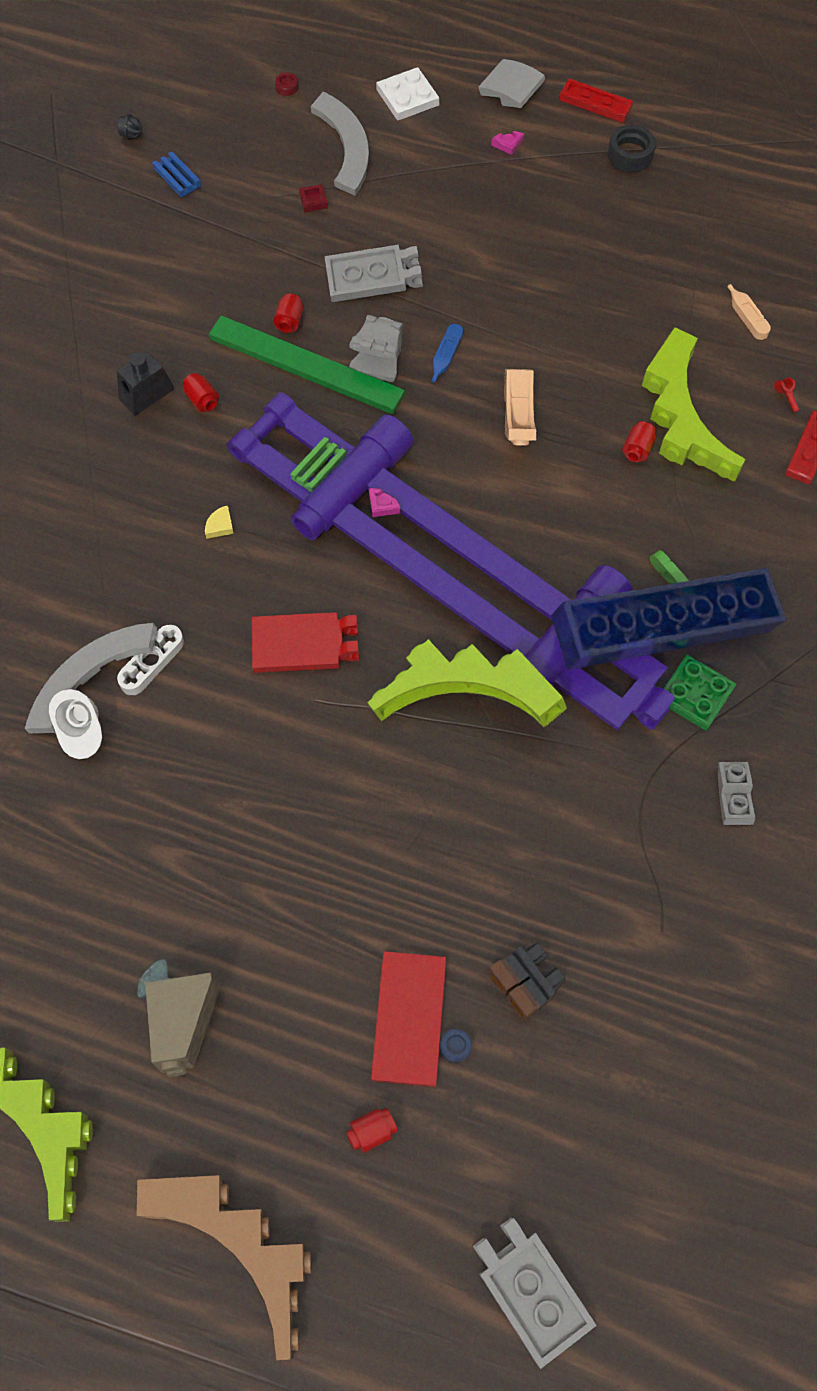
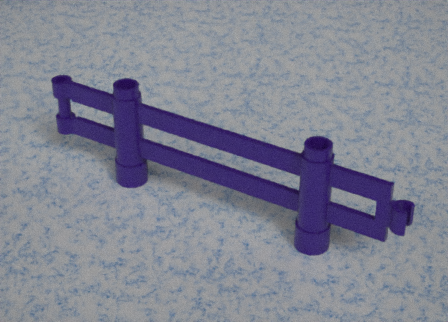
[227,392,675,731]

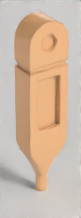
[728,284,771,340]

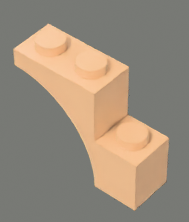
[504,369,536,445]

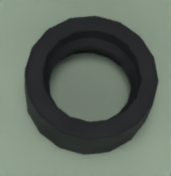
[608,125,656,172]

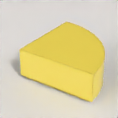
[205,506,234,539]

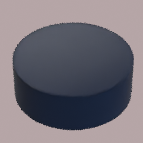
[440,1029,472,1063]

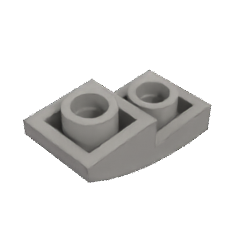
[718,762,755,825]

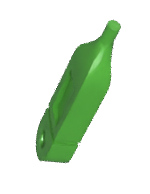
[650,550,705,611]

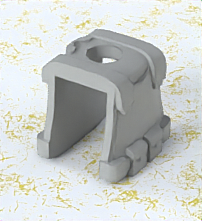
[349,315,403,382]

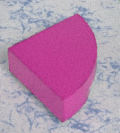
[491,131,524,155]
[369,488,400,517]

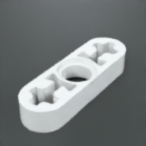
[117,625,184,695]

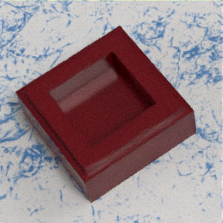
[298,184,328,213]

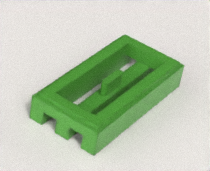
[290,437,346,492]

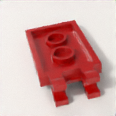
[252,612,359,673]

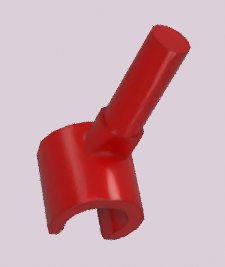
[774,377,800,413]

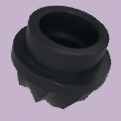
[118,114,142,140]

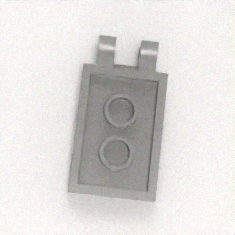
[325,244,423,302]
[473,1218,597,1369]

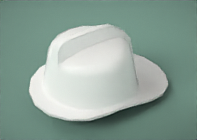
[49,689,102,759]

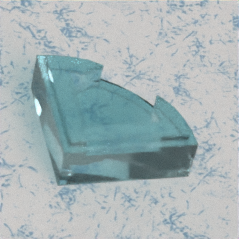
[138,959,169,999]

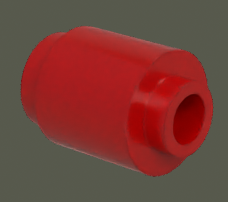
[273,294,304,333]
[183,373,219,412]
[622,421,656,462]
[346,1108,398,1154]

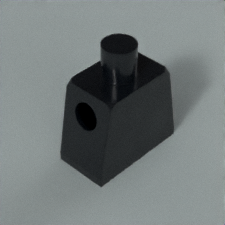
[117,352,174,416]

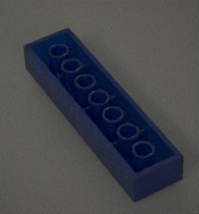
[551,568,786,670]

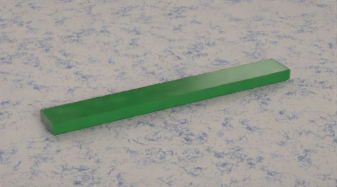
[209,315,405,415]

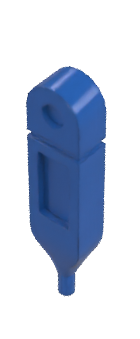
[431,324,463,383]

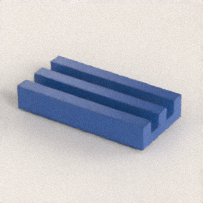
[152,152,201,198]

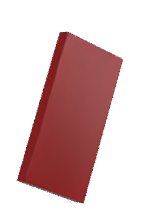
[371,951,446,1088]

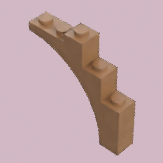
[136,1175,311,1360]

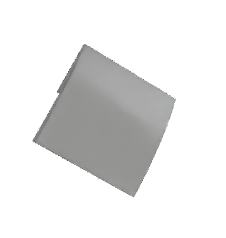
[479,59,545,108]

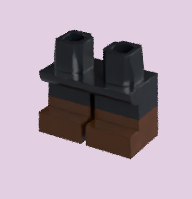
[488,943,565,1022]

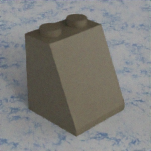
[145,973,219,1077]

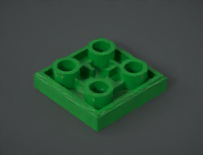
[664,654,737,731]

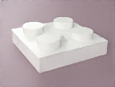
[376,67,439,121]

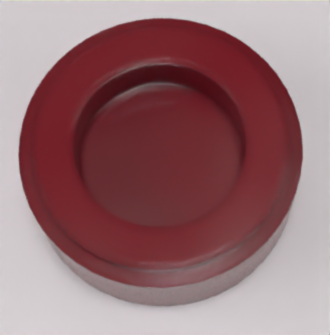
[275,72,298,96]

